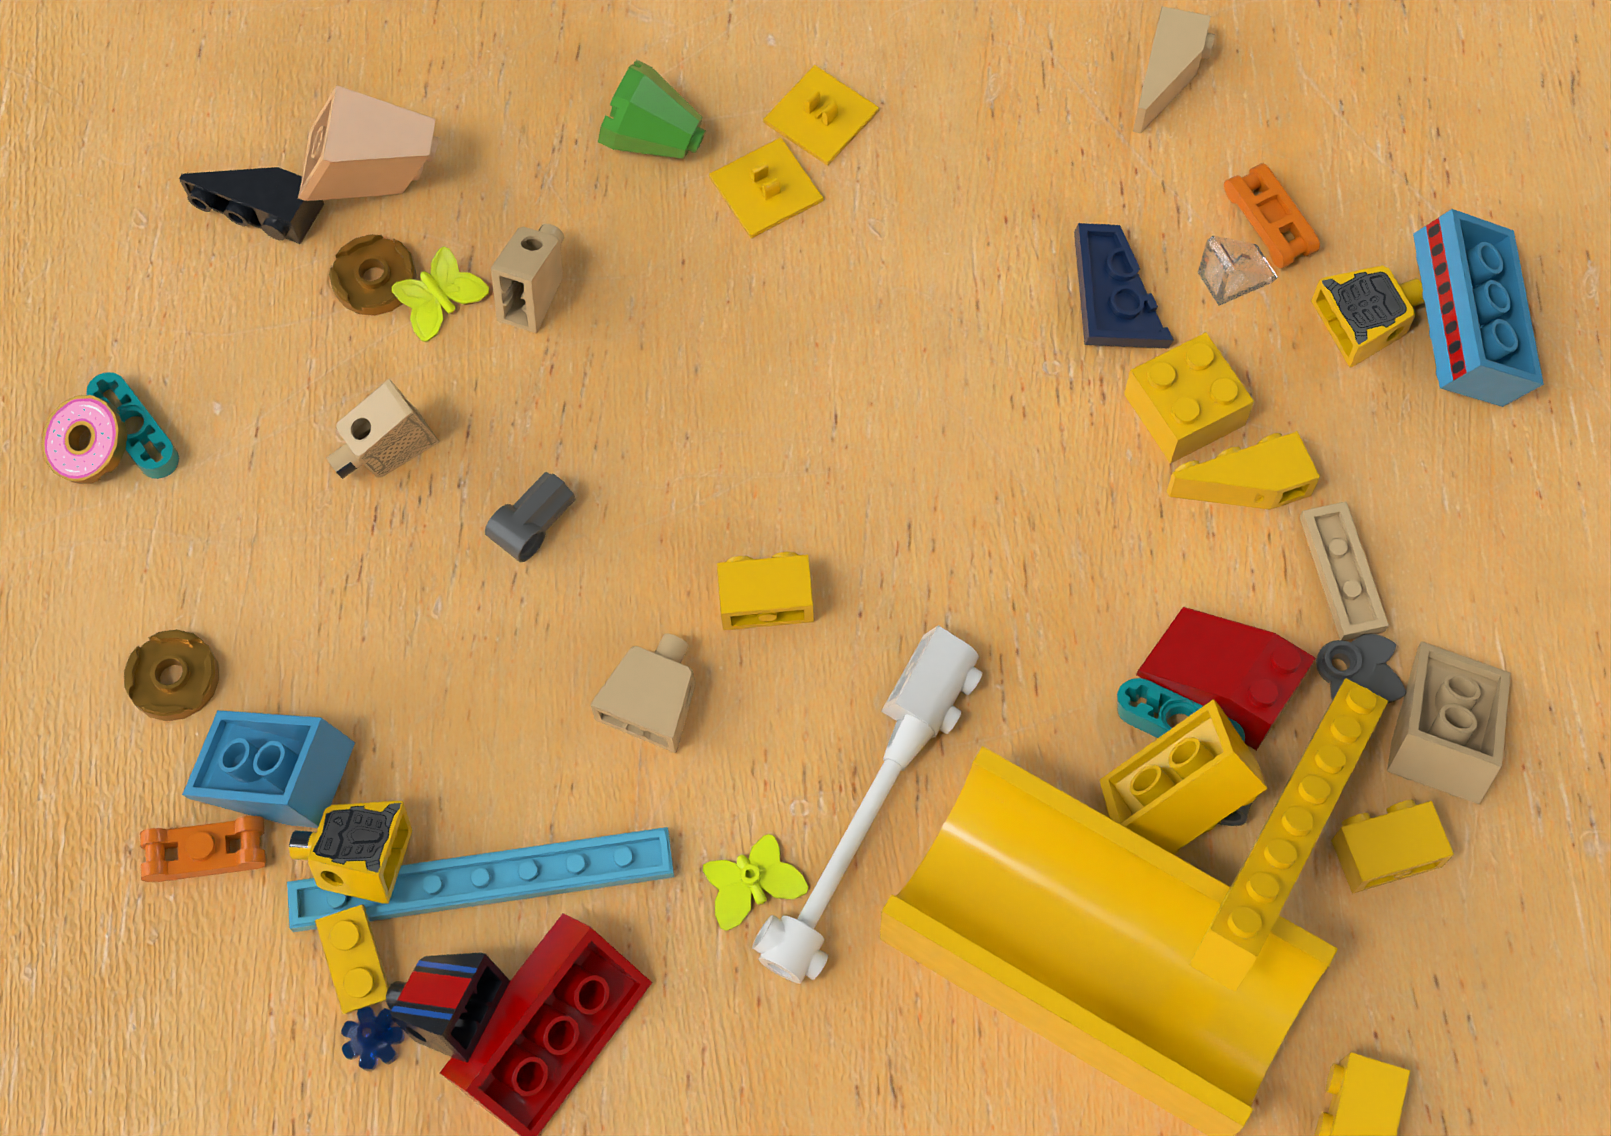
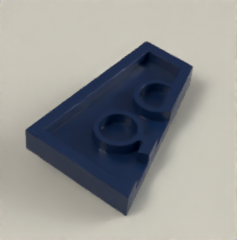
[1074,223,1174,349]

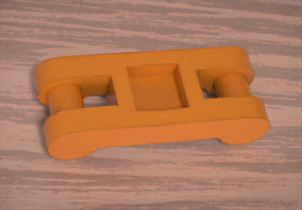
[1224,163,1320,268]
[140,816,266,882]

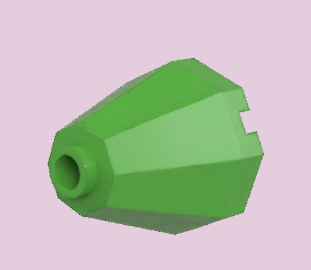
[598,60,706,159]

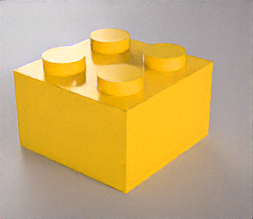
[1124,332,1254,464]

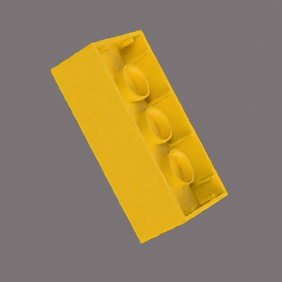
[880,746,1338,1136]

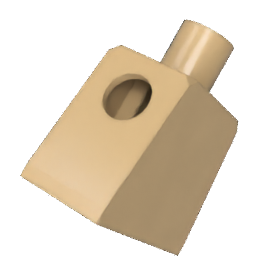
[491,224,564,334]
[591,633,695,753]

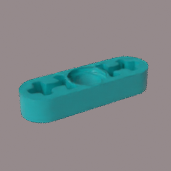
[86,372,179,479]
[1117,678,1245,741]

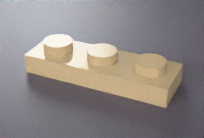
[1300,501,1389,641]

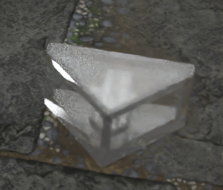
[1198,235,1278,306]

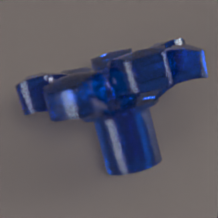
[341,1006,405,1071]

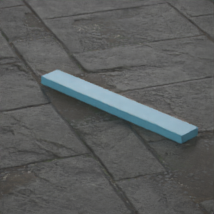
[287,827,674,932]

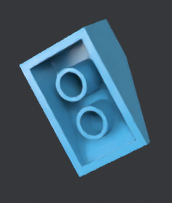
[182,710,355,828]

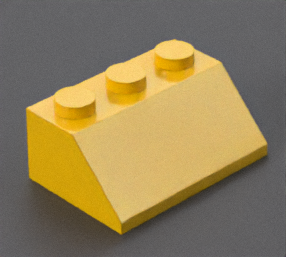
[1099,699,1268,855]

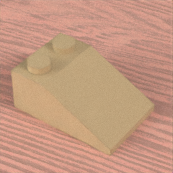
[1387,641,1511,804]

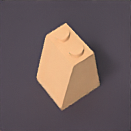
[298,85,438,201]

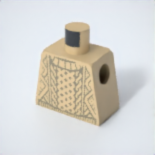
[326,379,439,479]

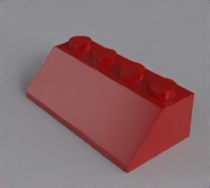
[439,913,652,1136]

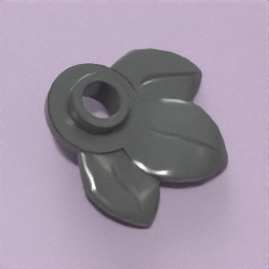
[1316,634,1406,703]

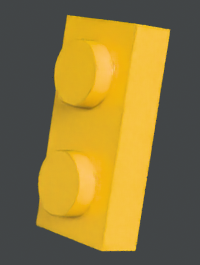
[315,904,389,1014]

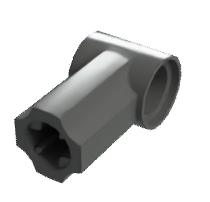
[485,472,576,563]

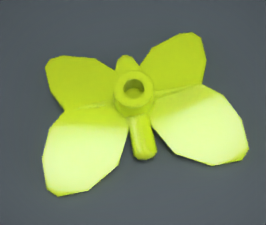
[392,246,489,342]
[702,834,808,931]

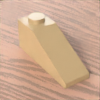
[1133,6,1215,133]

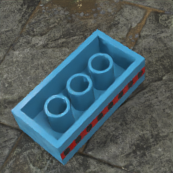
[1413,209,1544,407]

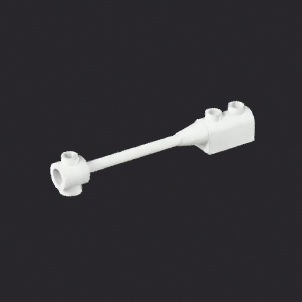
[752,625,982,984]

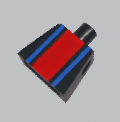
[386,953,510,1062]

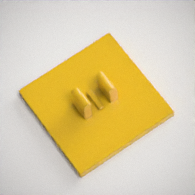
[763,65,879,166]
[709,137,823,239]

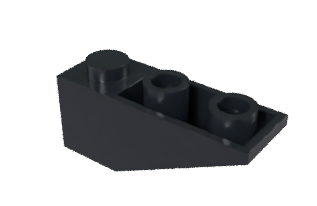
[179,167,324,244]

